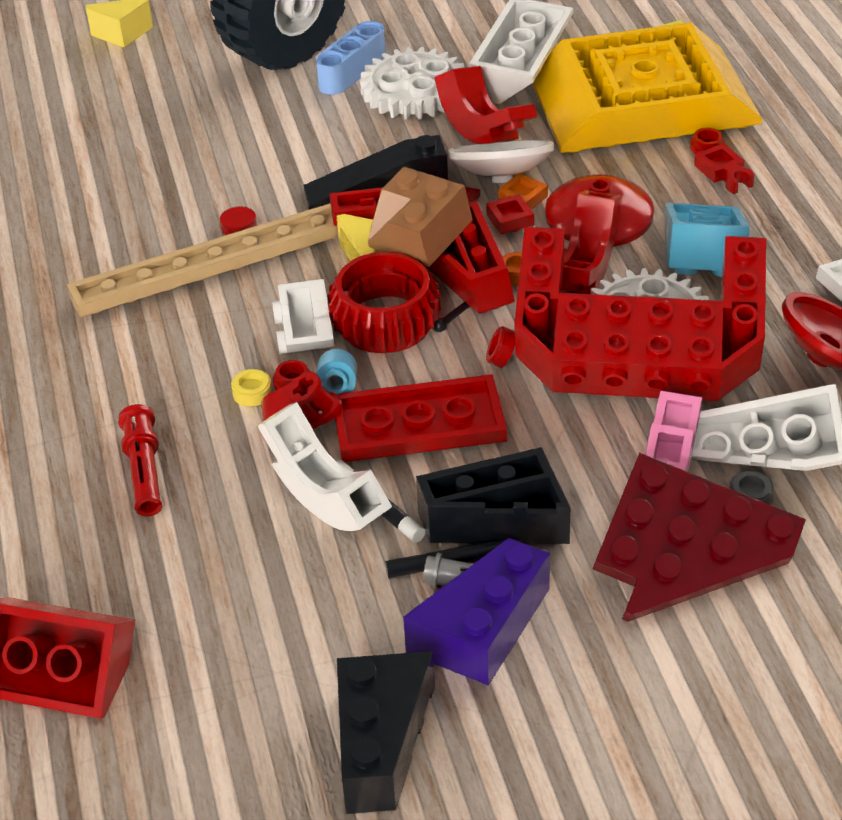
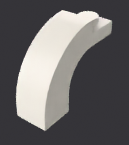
[257,402,392,531]

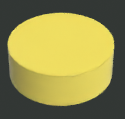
[231,369,272,407]

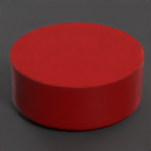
[220,206,257,235]
[486,326,515,368]

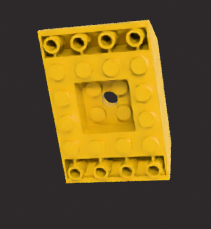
[532,22,762,153]

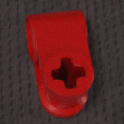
[261,372,342,430]

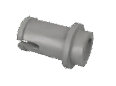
[423,553,473,589]

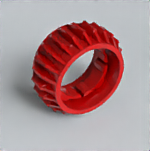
[327,252,441,353]

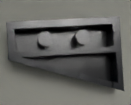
[416,447,571,544]

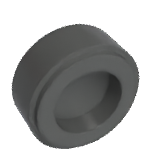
[729,471,774,505]

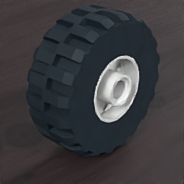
[210,0,345,70]

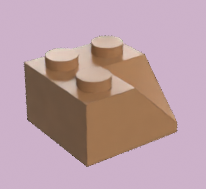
[367,167,473,267]

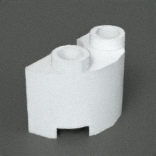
[272,279,334,354]

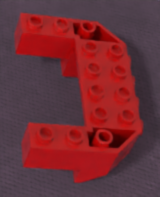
[514,227,766,401]

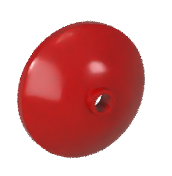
[545,174,654,247]
[782,292,842,371]

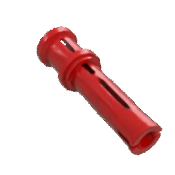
[118,404,163,517]

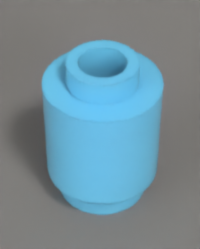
[316,349,357,394]

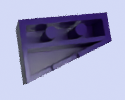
[403,538,550,686]

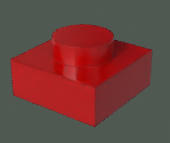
[486,194,534,235]

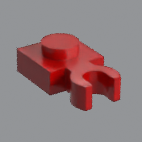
[694,143,754,194]

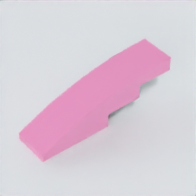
[645,391,702,472]

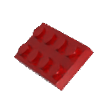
[335,374,507,462]

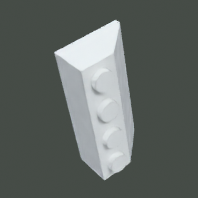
[469,0,573,104]

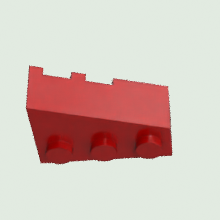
[426,200,515,314]

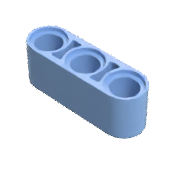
[316,21,386,95]

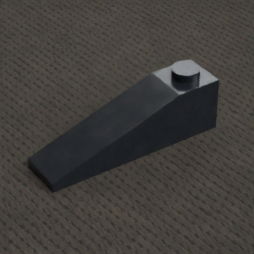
[303,135,448,210]

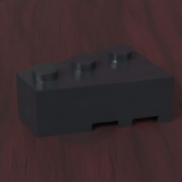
[337,651,435,814]

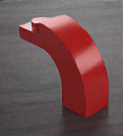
[434,66,538,144]
[562,190,622,294]

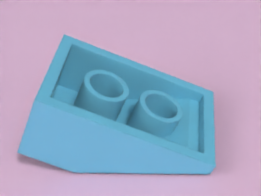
[664,203,750,277]

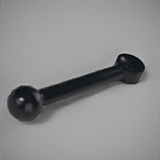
[433,302,470,332]

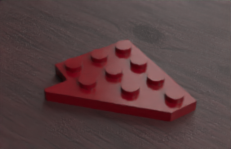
[592,452,806,622]

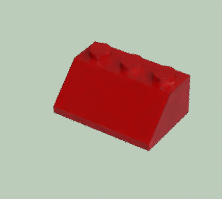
[0,597,135,719]

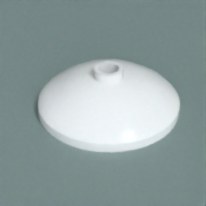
[447,140,554,183]

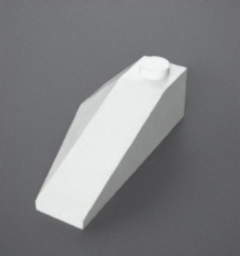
[691,384,842,471]

